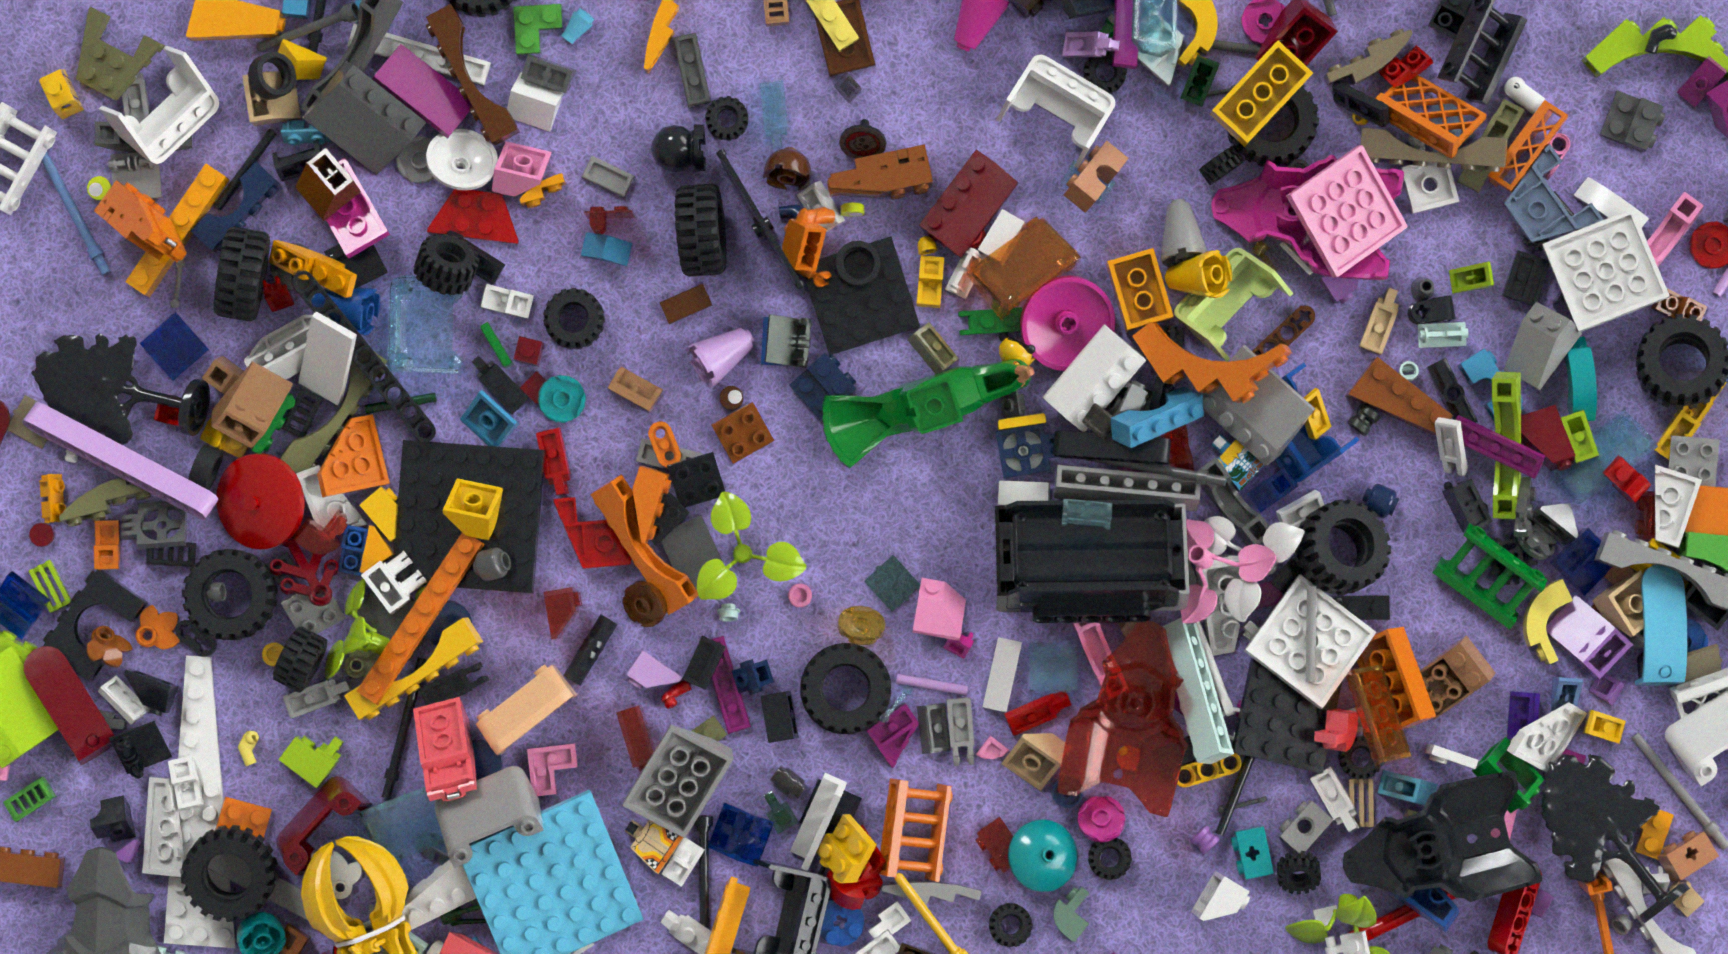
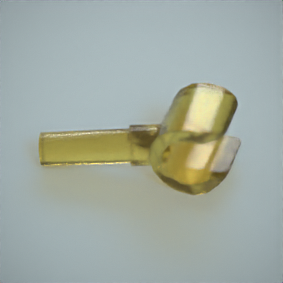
[1252,241,1277,271]

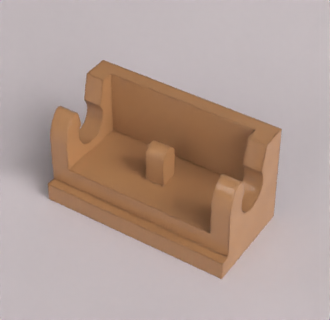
[608,366,663,412]

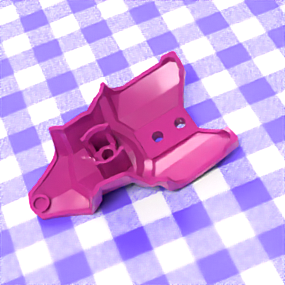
[1211,155,1404,280]

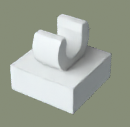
[1641,866,1670,894]

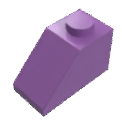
[1319,276,1359,304]

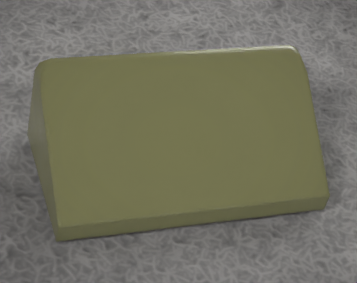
[908,322,959,374]

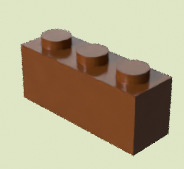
[0,846,65,888]

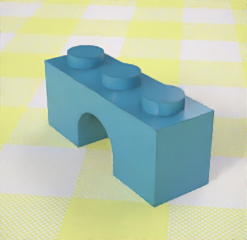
[1457,348,1524,422]

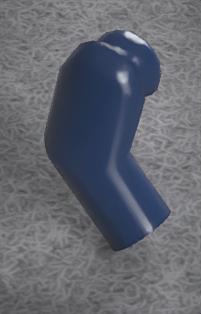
[779,204,803,219]

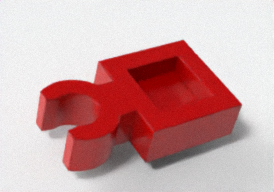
[262,276,295,312]

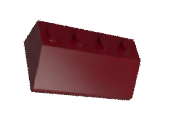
[919,149,1019,259]

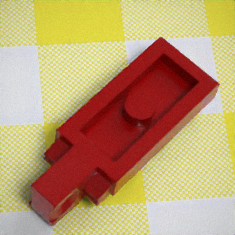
[536,427,571,496]
[1004,690,1072,736]

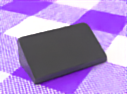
[917,703,950,754]

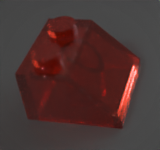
[543,587,583,640]

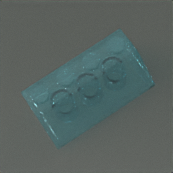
[1132,0,1177,57]
[1552,410,1658,504]

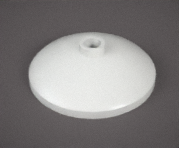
[426,129,498,190]

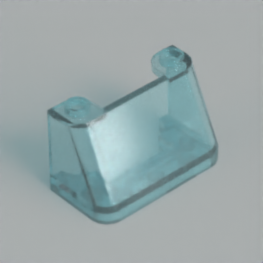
[388,275,463,375]
[359,787,444,865]

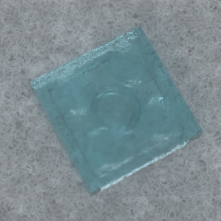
[1029,643,1078,692]

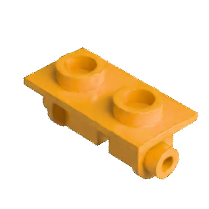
[39,474,66,523]

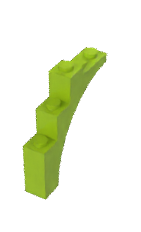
[1581,15,1728,80]

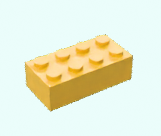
[1210,41,1313,147]

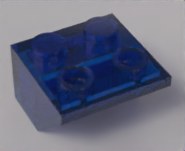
[1550,528,1612,596]
[709,802,774,867]

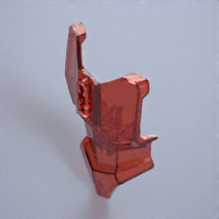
[1058,621,1188,817]

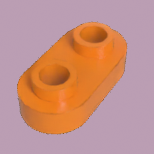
[648,421,681,468]

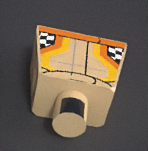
[625,819,684,874]

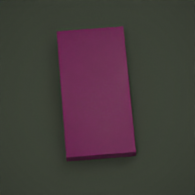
[372,44,473,139]

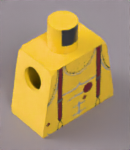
[39,69,84,120]

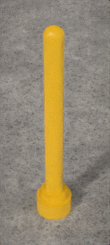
[894,873,968,954]

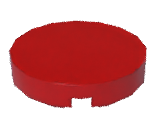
[1689,221,1728,269]

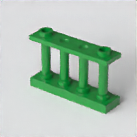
[1432,523,1547,630]

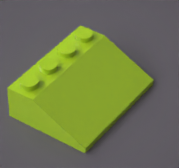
[0,646,59,768]

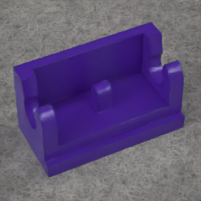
[1507,691,1540,739]

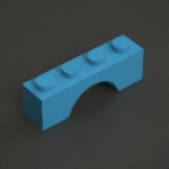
[1111,386,1204,448]

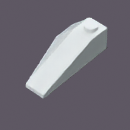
[1195,554,1243,656]

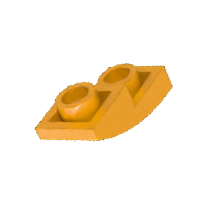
[520,173,566,208]

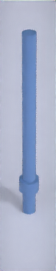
[42,152,111,276]

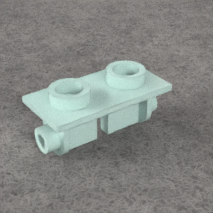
[1418,322,1468,348]

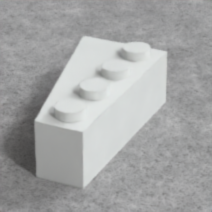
[402,860,476,929]

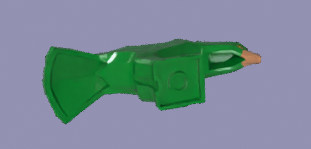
[822,359,1035,469]

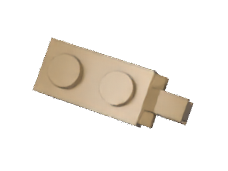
[1359,288,1399,355]

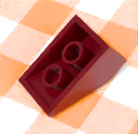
[1255,0,1338,66]

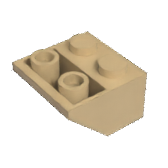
[242,71,301,126]

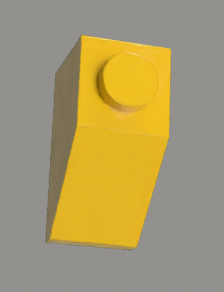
[359,487,398,542]

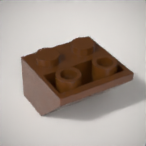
[295,148,361,221]

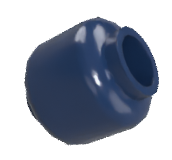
[1362,484,1399,518]

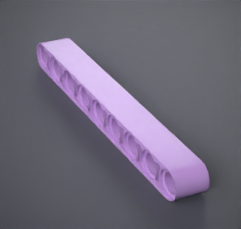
[22,402,218,520]

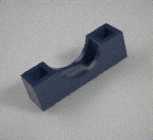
[191,162,280,253]

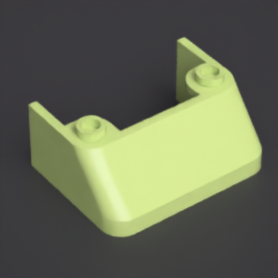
[1174,248,1293,362]

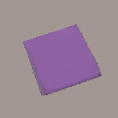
[1589,673,1625,706]
[116,838,142,863]
[1531,888,1554,917]

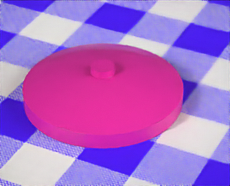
[1020,276,1115,371]

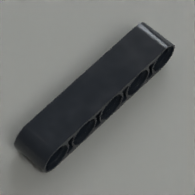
[1052,431,1171,465]

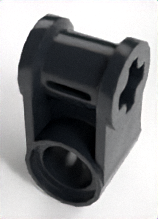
[1407,295,1456,324]

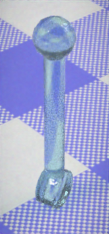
[880,685,913,723]

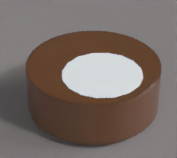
[720,386,744,410]

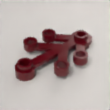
[270,531,339,606]

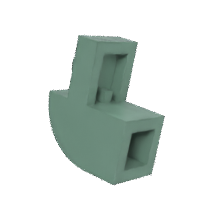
[1053,886,1089,942]

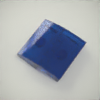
[140,311,209,381]
[0,571,50,640]

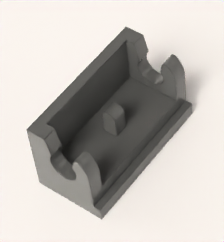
[521,54,576,93]

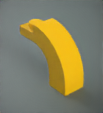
[1175,0,1218,68]

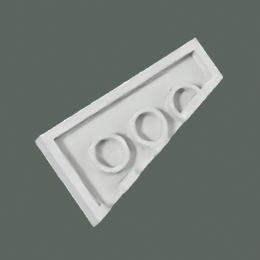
[142,777,185,877]

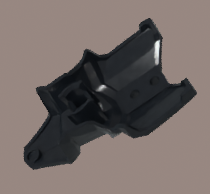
[1343,771,1542,902]

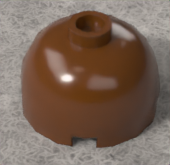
[763,147,811,191]

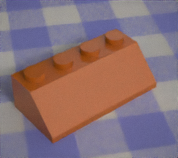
[1357,627,1436,735]

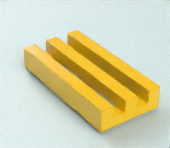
[997,413,1046,431]

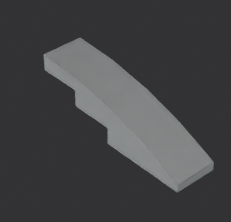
[881,881,982,905]

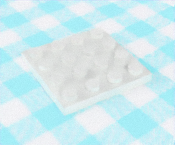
[1542,209,1670,333]
[1244,574,1376,709]

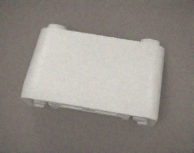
[1665,690,1728,786]

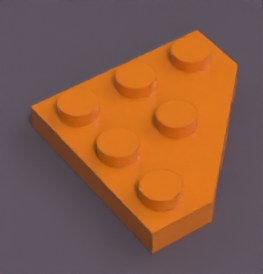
[317,414,390,498]

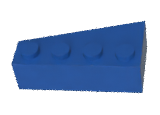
[1385,887,1460,933]

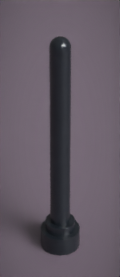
[694,815,713,929]

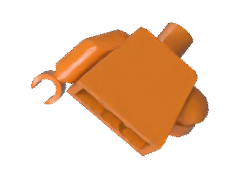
[782,207,835,287]

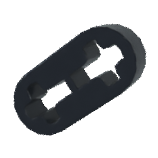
[175,620,217,656]

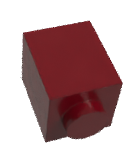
[513,336,544,367]

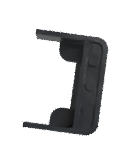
[732,858,831,954]

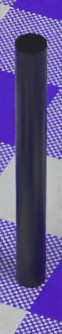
[214,129,277,211]
[1215,756,1255,837]

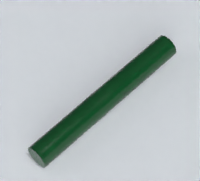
[365,392,437,414]

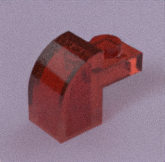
[1161,424,1194,471]
[294,509,348,554]

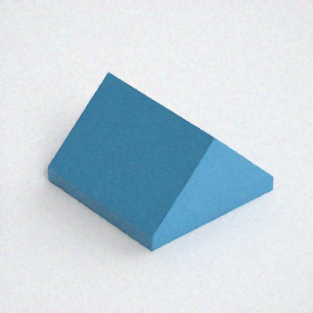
[460,390,520,447]

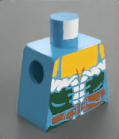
[1211,434,1264,492]

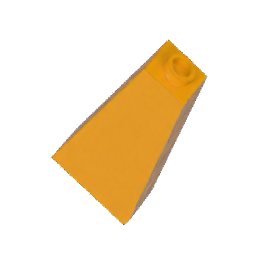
[186,0,286,41]

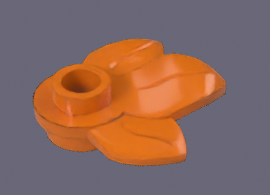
[135,605,180,650]

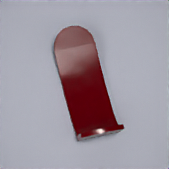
[24,646,114,765]

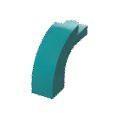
[1564,336,1597,421]

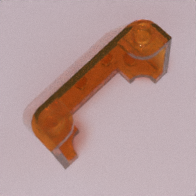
[967,217,1081,320]

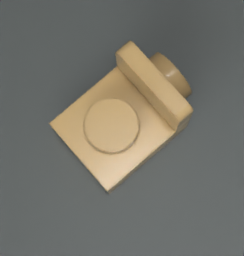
[1668,880,1705,917]

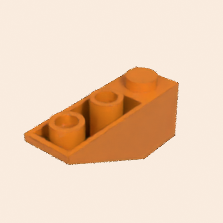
[632,466,672,544]

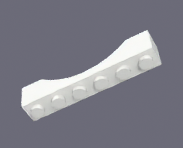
[1601,849,1696,954]

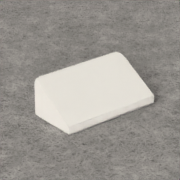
[797,181,845,232]

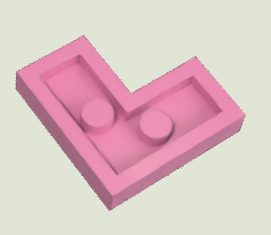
[527,743,578,796]

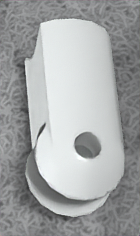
[1504,77,1545,115]

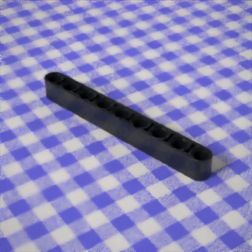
[291,270,436,442]

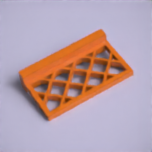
[1375,75,1487,159]

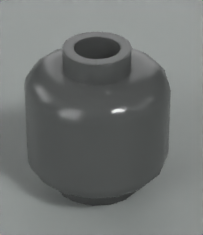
[473,547,511,581]

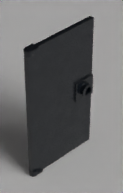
[716,148,806,296]

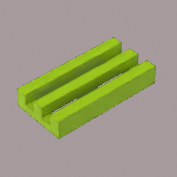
[29,560,72,613]

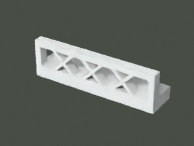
[790,773,847,871]

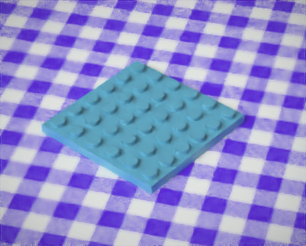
[462,790,644,954]

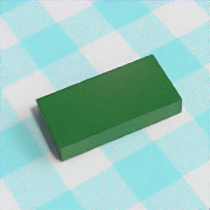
[480,322,514,368]

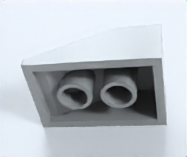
[1504,302,1582,390]

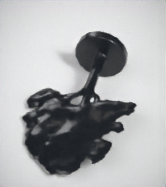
[31,333,210,445]
[1541,754,1690,923]

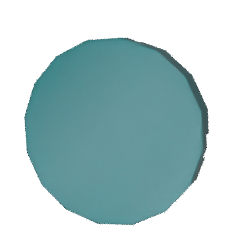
[538,375,586,423]

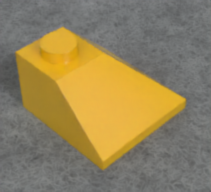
[443,478,503,540]

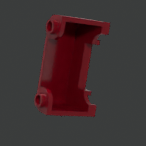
[276,776,372,875]

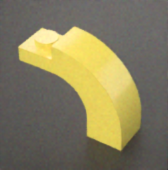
[1523,579,1573,664]

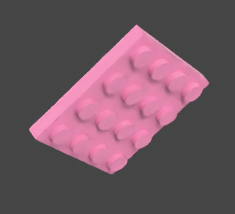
[1286,145,1408,278]

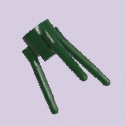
[440,904,487,926]

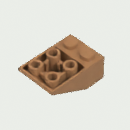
[211,361,293,448]
[1420,635,1496,720]

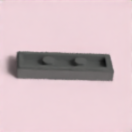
[673,33,711,108]

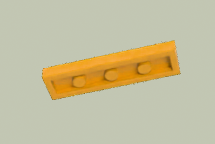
[704,876,751,954]

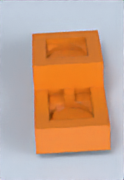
[94,520,120,569]

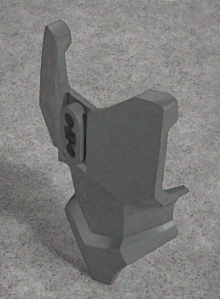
[46,847,161,954]

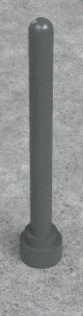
[256,2,359,52]

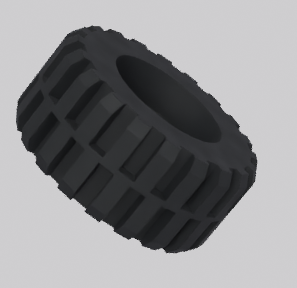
[1228,84,1319,167]
[675,183,727,277]
[213,226,270,322]
[1636,314,1728,410]
[1295,499,1391,595]
[182,549,278,640]
[800,643,891,734]
[181,825,278,922]

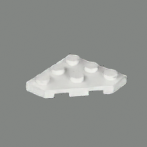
[1507,702,1587,773]

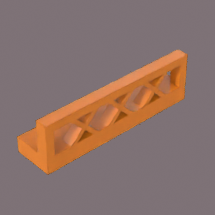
[1488,100,1568,193]

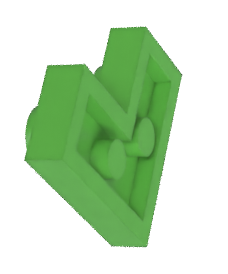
[514,4,563,55]

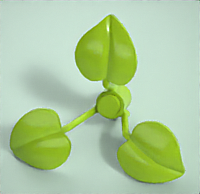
[697,491,807,600]
[325,578,390,680]
[1285,894,1390,954]

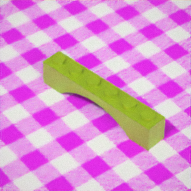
[1492,372,1521,519]

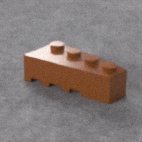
[1345,357,1453,436]

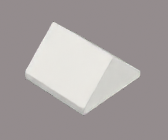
[507,72,564,132]

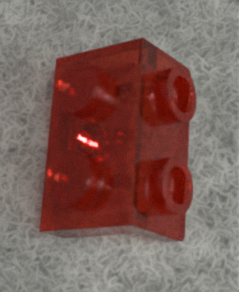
[975,816,1013,873]

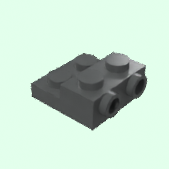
[1599,90,1666,152]
[1093,380,1148,429]

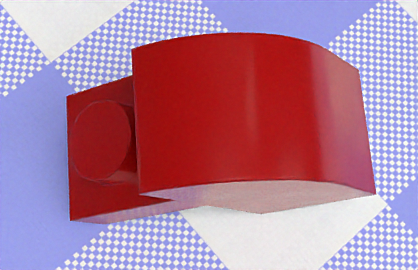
[1602,455,1651,504]
[826,870,883,910]

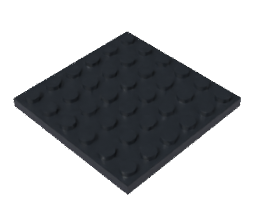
[393,440,545,594]

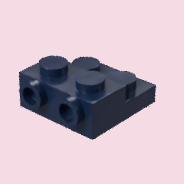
[789,353,856,421]

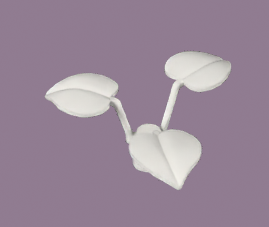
[1203,516,1305,623]

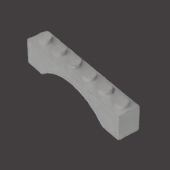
[1594,530,1728,611]

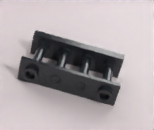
[1437,0,1527,105]

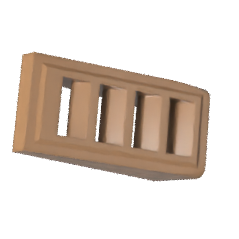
[763,0,790,27]

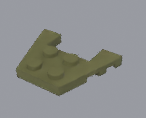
[76,6,165,100]

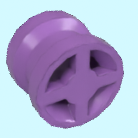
[1190,825,1220,855]

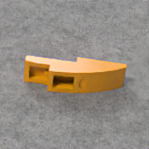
[268,240,357,298]

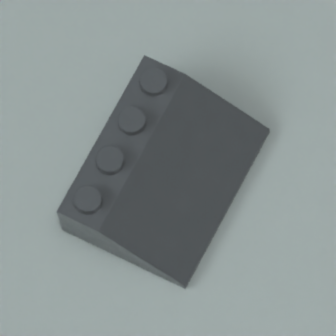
[302,61,426,175]

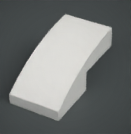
[480,284,534,319]
[998,481,1050,505]
[168,756,204,811]

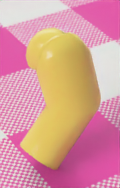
[238,731,259,767]

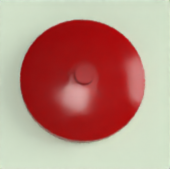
[216,453,305,550]

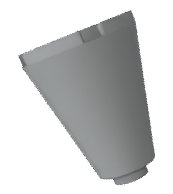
[1160,199,1207,267]

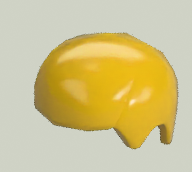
[999,338,1035,366]

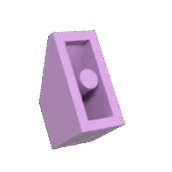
[626,651,683,689]

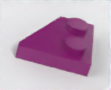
[866,702,919,768]

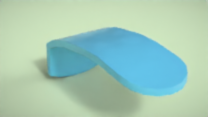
[1635,565,1687,686]

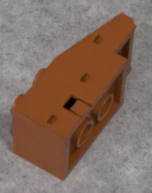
[827,144,933,200]

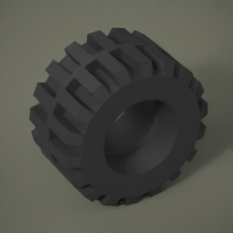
[413,234,479,295]
[543,288,605,349]
[273,626,327,693]

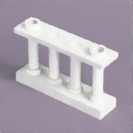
[0,102,57,215]

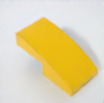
[916,255,944,308]

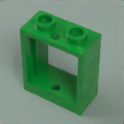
[1472,737,1544,814]

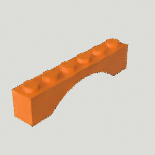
[590,474,698,615]

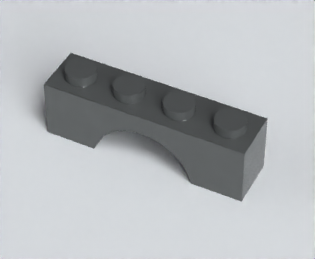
[1197,457,1269,546]

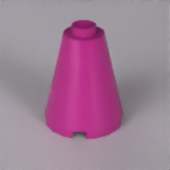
[954,0,1010,52]

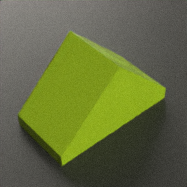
[1449,261,1494,294]

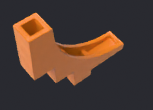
[1132,322,1292,404]

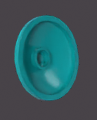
[1008,819,1078,892]

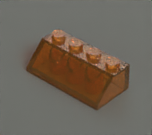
[1346,665,1412,767]

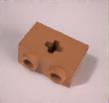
[1657,830,1719,882]

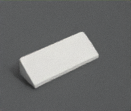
[982,637,1022,712]

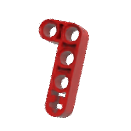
[1487,870,1542,954]

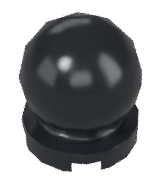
[651,124,706,172]

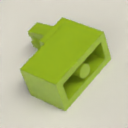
[278,735,344,788]

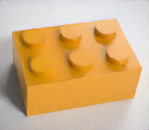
[1106,248,1174,332]

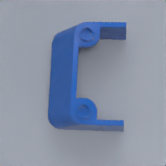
[1275,362,1359,483]

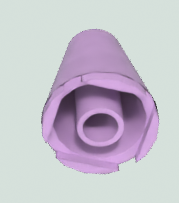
[686,328,754,388]

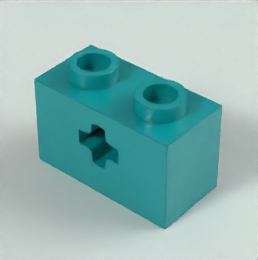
[1231,825,1274,880]

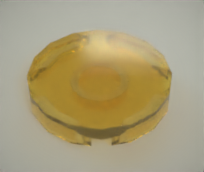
[837,606,886,645]

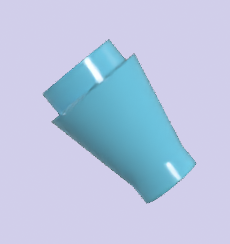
[561,8,595,44]

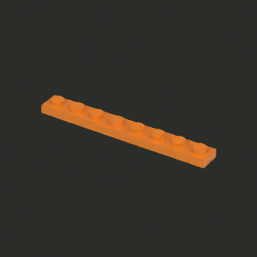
[357,532,485,705]

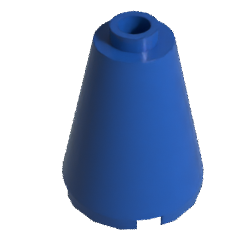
[311,288,380,336]

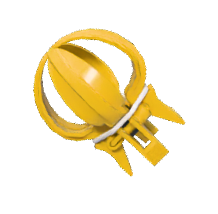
[301,836,417,954]

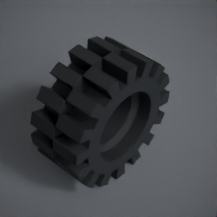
[1083,51,1127,94]
[705,96,749,141]
[1199,145,1245,185]
[1338,736,1383,779]
[1088,837,1132,880]
[1277,851,1321,895]
[989,903,1033,947]

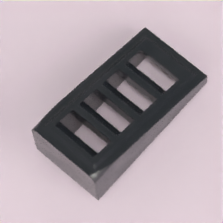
[282,386,324,437]
[145,542,196,567]

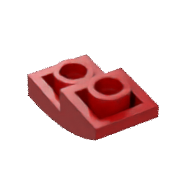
[1378,45,1434,88]

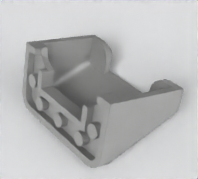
[435,766,544,868]

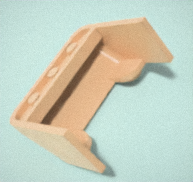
[476,664,578,755]

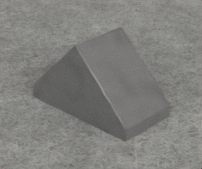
[1531,503,1579,546]

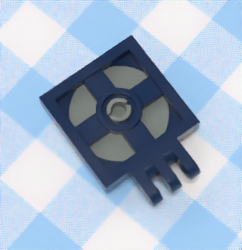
[995,423,1058,479]

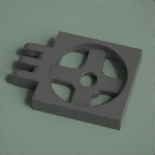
[121,501,187,549]

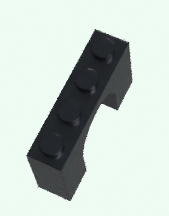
[43,569,149,681]

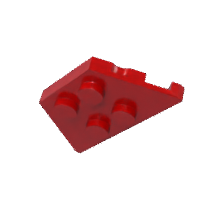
[427,189,519,244]

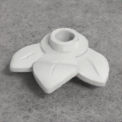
[330,851,361,899]

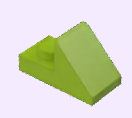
[1561,410,1599,463]

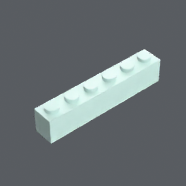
[1159,617,1234,764]

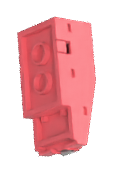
[413,697,477,802]

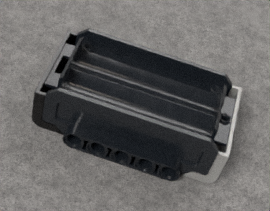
[994,499,1190,623]

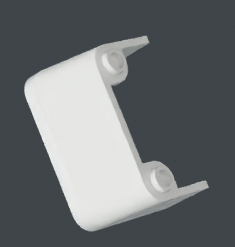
[99,46,219,164]
[996,55,1115,168]

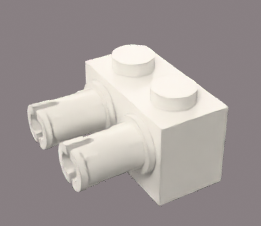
[361,550,427,614]

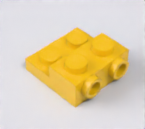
[816,814,877,883]

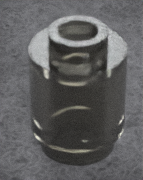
[769,766,806,799]

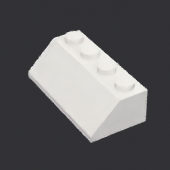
[1043,324,1146,432]
[1191,871,1250,921]

